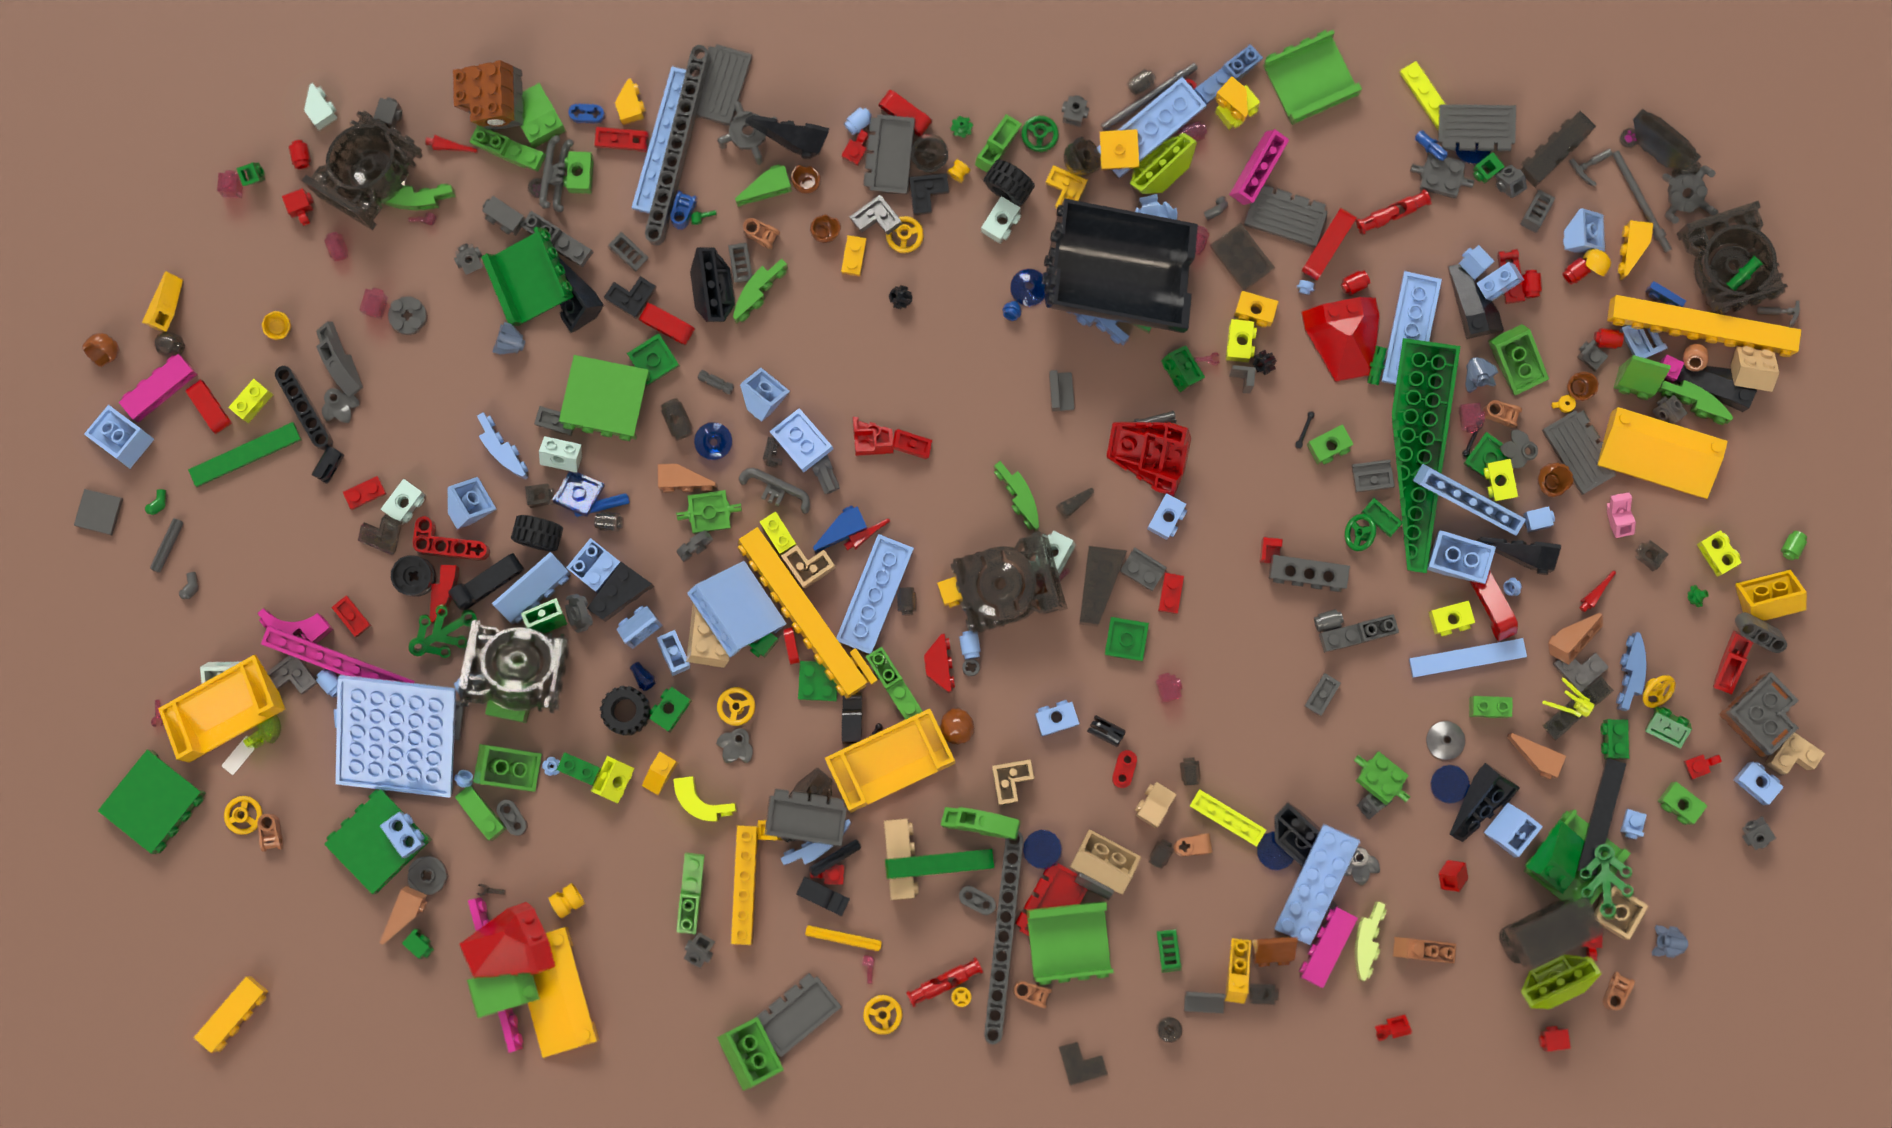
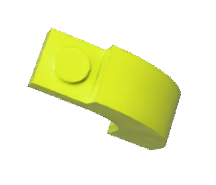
[674,777,737,822]

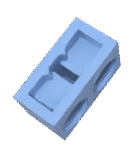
[1477,262,1524,301]
[380,812,425,858]

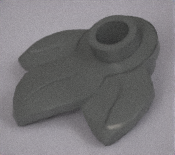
[322,388,360,423]
[1500,430,1538,468]
[716,728,753,763]
[1344,847,1380,885]

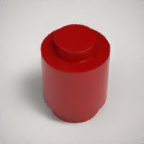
[289,140,311,170]
[1562,257,1591,285]
[1341,270,1371,296]
[1522,270,1542,298]
[1594,328,1624,349]

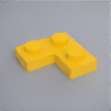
[1045,165,1088,209]

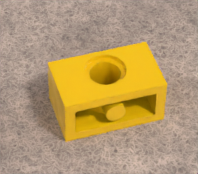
[1234,291,1278,328]

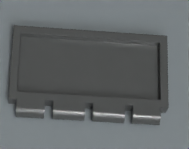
[688,44,753,126]
[1438,104,1516,151]
[863,115,916,194]
[1244,184,1328,248]
[1542,410,1616,495]
[764,788,847,846]
[755,973,842,1057]

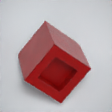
[1260,537,1283,563]
[1438,860,1468,892]

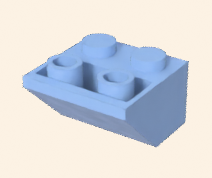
[566,538,620,593]
[1483,803,1543,858]

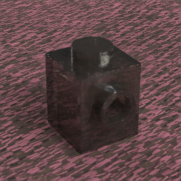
[1249,983,1279,1005]

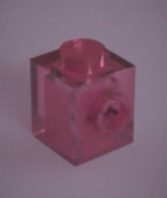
[217,170,243,198]
[359,288,388,319]
[1459,403,1485,433]
[1155,673,1182,703]

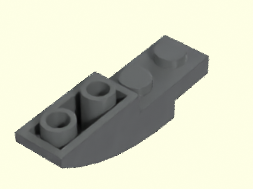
[521,211,594,267]
[316,321,363,397]
[1319,614,1399,653]

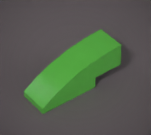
[974,114,1022,173]

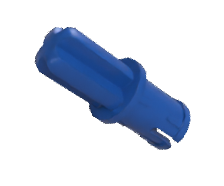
[1415,130,1448,161]

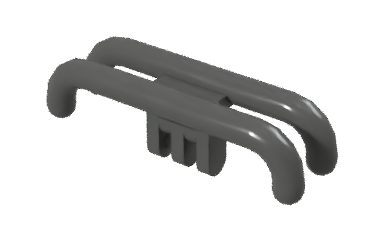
[539,135,574,212]
[738,468,811,514]

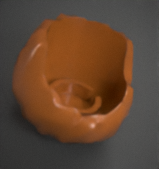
[82,333,119,367]
[1538,462,1574,497]
[940,708,975,745]

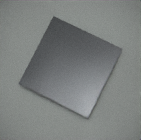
[74,489,123,535]

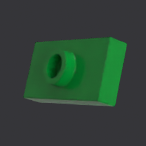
[1361,498,1402,537]

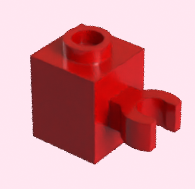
[282,188,314,226]

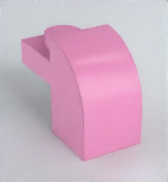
[1607,492,1636,538]

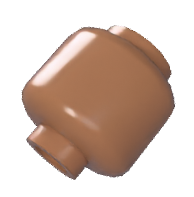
[1683,344,1708,371]

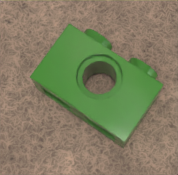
[564,151,594,194]
[1307,424,1353,465]
[1469,696,1513,718]
[1658,782,1708,825]

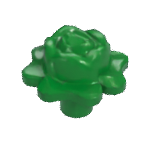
[950,116,973,138]
[1687,585,1709,608]

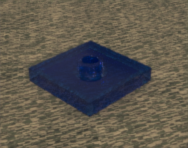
[553,471,605,517]

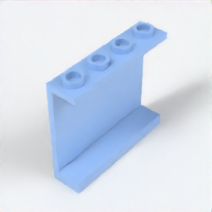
[687,561,787,657]

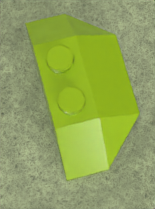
[1130,133,1197,194]
[1521,954,1601,1009]

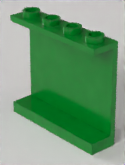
[481,227,574,326]
[98,749,206,854]
[324,789,432,894]

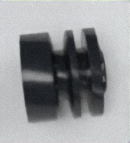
[391,555,436,597]

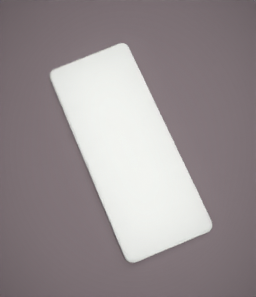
[222,736,258,775]

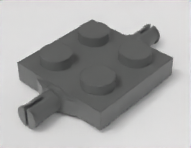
[1410,152,1475,199]

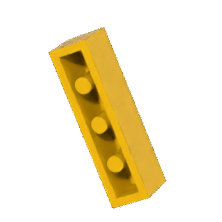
[193,976,268,1053]

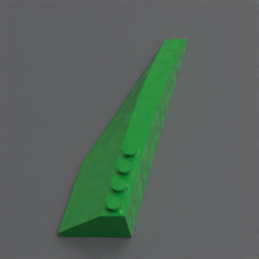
[1392,338,1461,573]

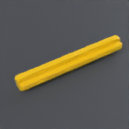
[805,926,882,951]

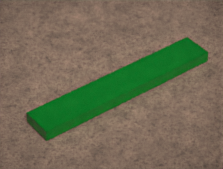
[188,422,302,487]
[885,849,994,879]

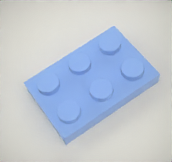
[769,408,833,472]

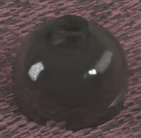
[911,133,948,172]
[1063,137,1100,176]

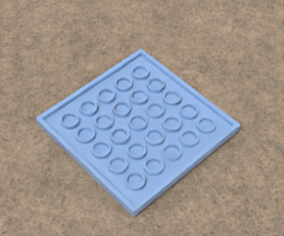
[335,675,456,798]

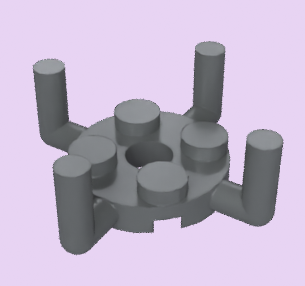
[718,101,779,165]
[1662,165,1718,224]

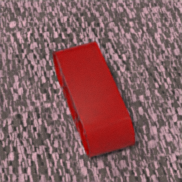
[878,90,933,137]
[639,303,695,346]
[185,379,232,434]

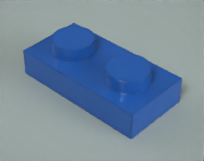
[1645,281,1686,307]

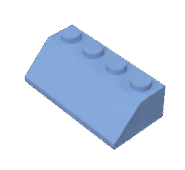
[492,552,571,625]

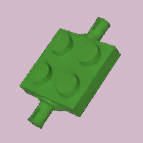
[676,490,742,534]
[1353,751,1411,805]

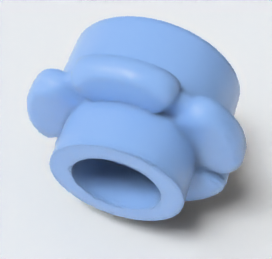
[1296,280,1315,295]
[1503,578,1522,596]
[542,757,560,776]
[454,770,473,788]

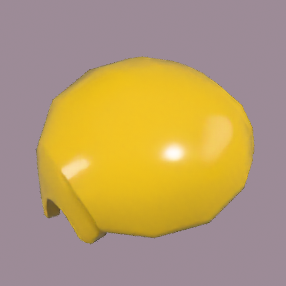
[1583,249,1611,276]
[262,311,292,340]

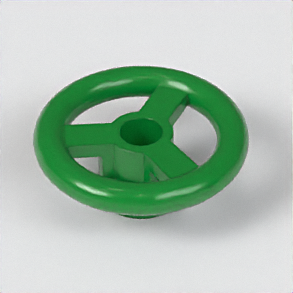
[1021,116,1059,152]
[1344,514,1376,551]

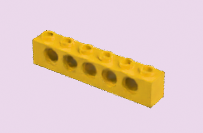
[731,826,758,945]

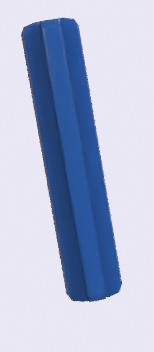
[573,493,630,517]

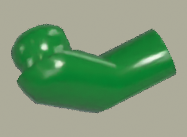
[145,489,166,515]

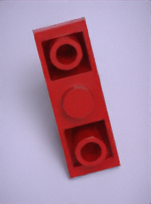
[924,634,955,693]

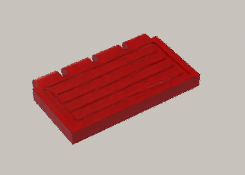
[1015,862,1088,936]

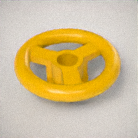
[886,216,924,253]
[1643,675,1676,708]
[717,687,755,726]
[224,796,263,835]
[863,995,902,1035]

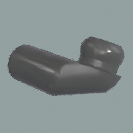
[1204,196,1228,220]
[179,572,198,600]

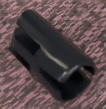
[312,446,344,484]
[1087,715,1126,747]

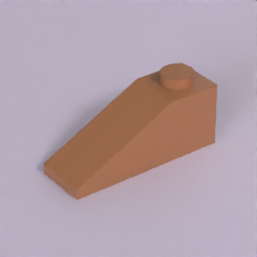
[1548,613,1603,665]
[1507,733,1566,780]
[380,886,428,944]

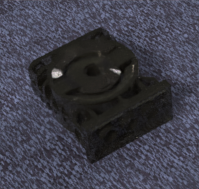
[302,110,423,231]
[1677,201,1788,315]
[951,532,1068,634]
[458,620,569,713]
[1499,896,1605,969]

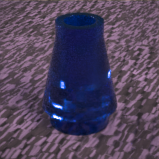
[630,662,656,691]

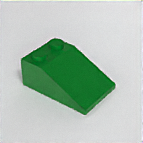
[1526,820,1584,894]

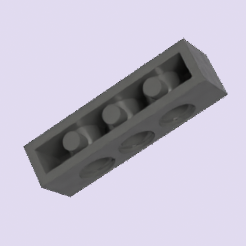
[1268,555,1350,592]

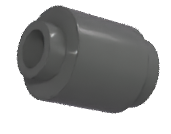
[1314,609,1344,632]

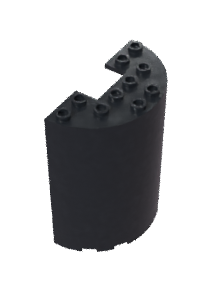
[1042,199,1198,333]

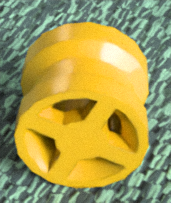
[947,159,971,183]
[952,987,971,1007]

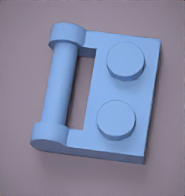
[1620,325,1668,359]

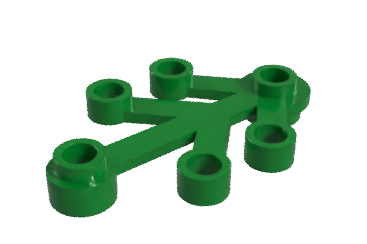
[408,605,477,658]
[1580,844,1634,919]

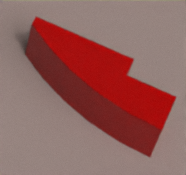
[430,565,459,624]
[1713,630,1753,695]

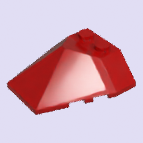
[1301,297,1380,382]
[1106,422,1191,497]
[459,902,556,978]

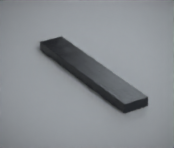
[1577,758,1626,876]

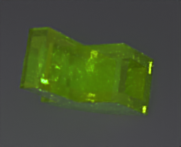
[243,715,281,749]

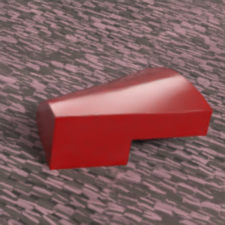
[853,417,894,456]

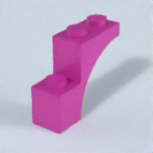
[257,608,334,644]

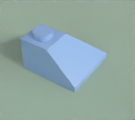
[1563,208,1605,253]
[740,368,790,422]
[447,477,496,529]

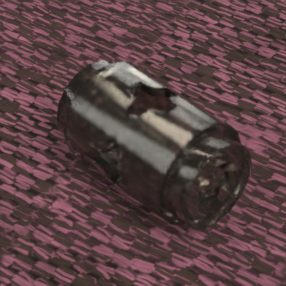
[661,398,693,441]

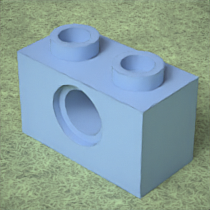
[1147,493,1187,540]
[657,630,690,676]
[1035,700,1079,737]
[1734,761,1783,806]

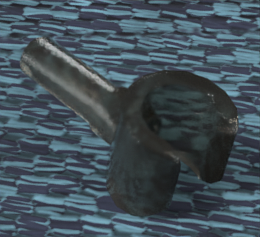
[476,884,505,896]

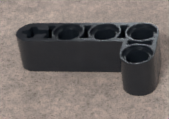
[448,553,525,611]

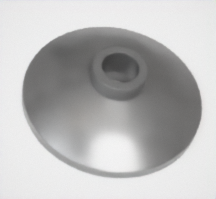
[1426,721,1465,760]

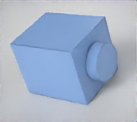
[1459,245,1494,280]
[1523,506,1555,533]

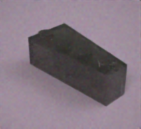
[1521,111,1596,187]
[1079,546,1127,627]

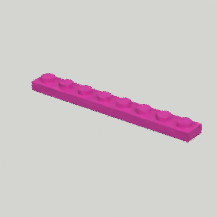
[261,626,415,683]
[468,897,523,1053]

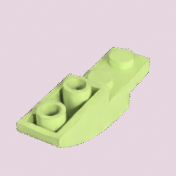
[1355,902,1387,981]

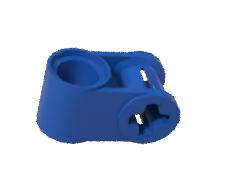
[671,190,697,229]

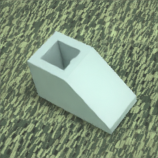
[304,83,337,130]

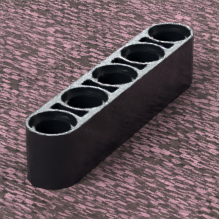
[275,366,333,450]

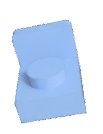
[1620,809,1647,840]

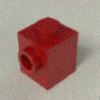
[1539,1025,1571,1052]

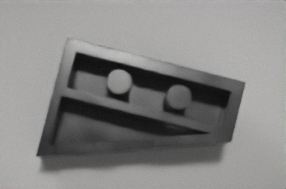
[587,562,655,622]

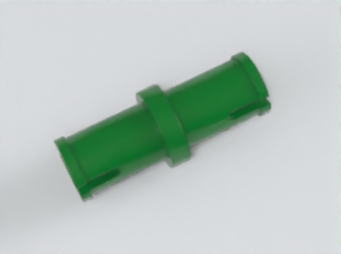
[1726,256,1763,292]
[1367,346,1388,385]

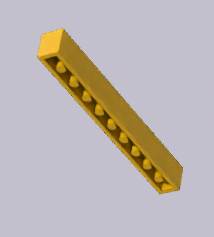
[1607,295,1801,357]
[737,527,867,699]

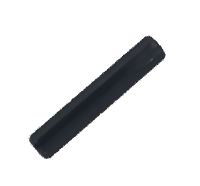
[809,840,861,877]

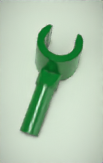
[691,210,717,225]

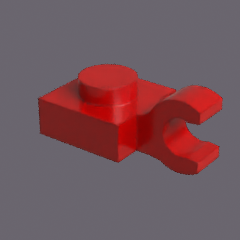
[841,130,869,166]
[1683,754,1722,779]
[810,865,844,885]
[1581,927,1603,961]
[1375,1015,1412,1041]

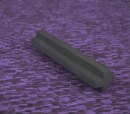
[150,518,183,573]

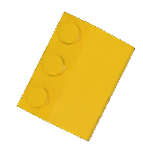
[1735,570,1807,621]

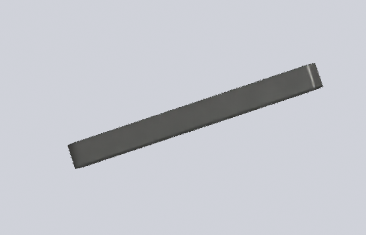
[645,45,711,246]
[984,831,1023,1044]

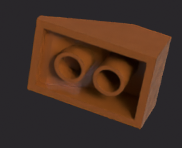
[1251,937,1298,967]

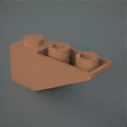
[658,464,717,493]
[1393,937,1456,963]

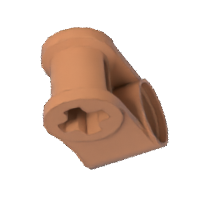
[743,218,780,249]
[1483,400,1522,428]
[257,814,283,852]
[1174,833,1213,857]
[1602,971,1635,1010]
[1013,981,1052,1009]

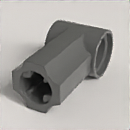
[812,455,840,495]

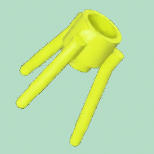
[1542,678,1594,718]

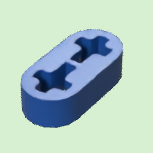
[568,104,605,124]

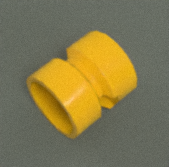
[548,883,585,919]

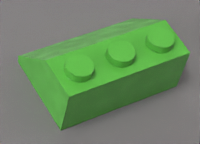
[717,1017,784,1091]

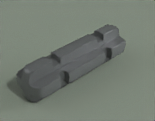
[698,370,734,394]

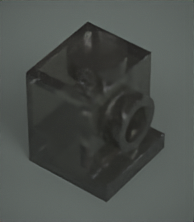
[525,483,555,508]
[1635,540,1669,571]

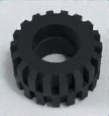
[983,160,1035,206]
[511,515,563,552]
[600,686,651,736]

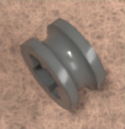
[962,659,980,676]

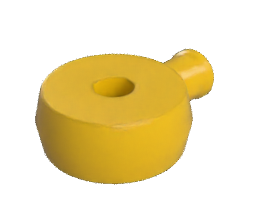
[1551,395,1576,413]

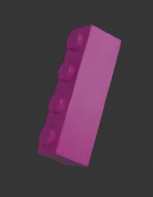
[1229,129,1289,205]
[119,354,198,423]
[1299,907,1358,988]

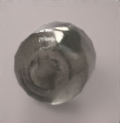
[154,331,185,358]
[1156,1016,1183,1043]

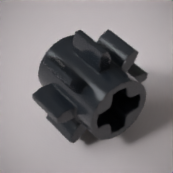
[889,285,913,309]
[1253,350,1277,375]

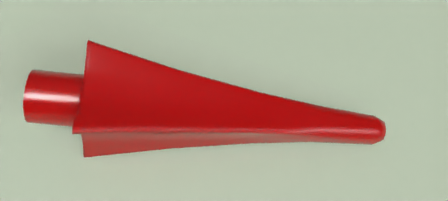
[425,135,478,153]
[843,518,890,551]
[1579,571,1616,612]

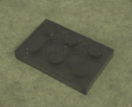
[1210,223,1275,291]

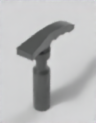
[1569,149,1613,186]
[1757,301,1800,328]

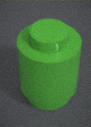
[1781,531,1807,560]

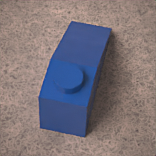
[813,506,867,553]

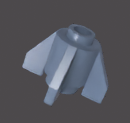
[492,322,525,354]
[1466,357,1499,393]
[1651,925,1688,958]

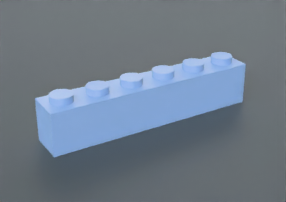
[1413,464,1526,536]

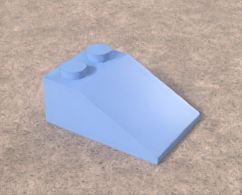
[84,405,154,469]
[1427,530,1496,584]
[616,606,663,649]

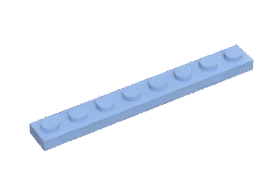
[632,67,686,214]

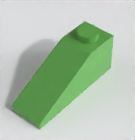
[735,165,792,206]
[455,786,507,841]

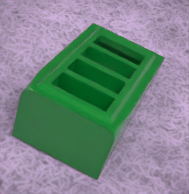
[1157,929,1181,973]

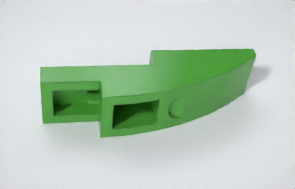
[469,125,546,172]
[375,184,456,210]
[733,259,788,323]
[1657,380,1733,425]
[994,461,1039,532]
[866,647,923,720]
[941,807,1021,840]
[676,853,705,934]

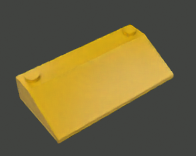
[1597,407,1728,499]
[158,655,285,763]
[825,708,956,813]
[528,927,600,1057]

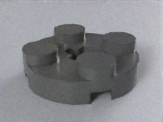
[388,297,427,335]
[676,530,714,562]
[565,594,593,633]
[408,856,448,895]

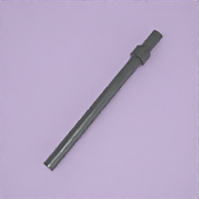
[1101,63,1198,131]
[1613,150,1672,253]

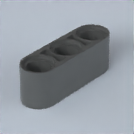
[1735,612,1787,653]

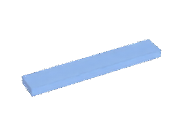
[1409,638,1527,678]

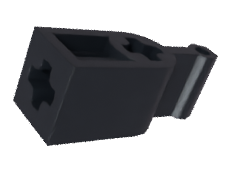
[842,692,862,744]
[796,877,850,916]

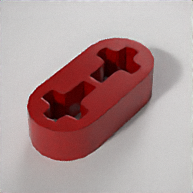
[783,627,800,665]

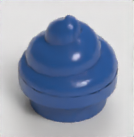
[1003,301,1022,321]

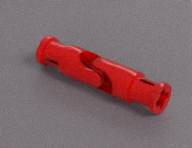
[1356,189,1432,235]
[906,957,984,1008]

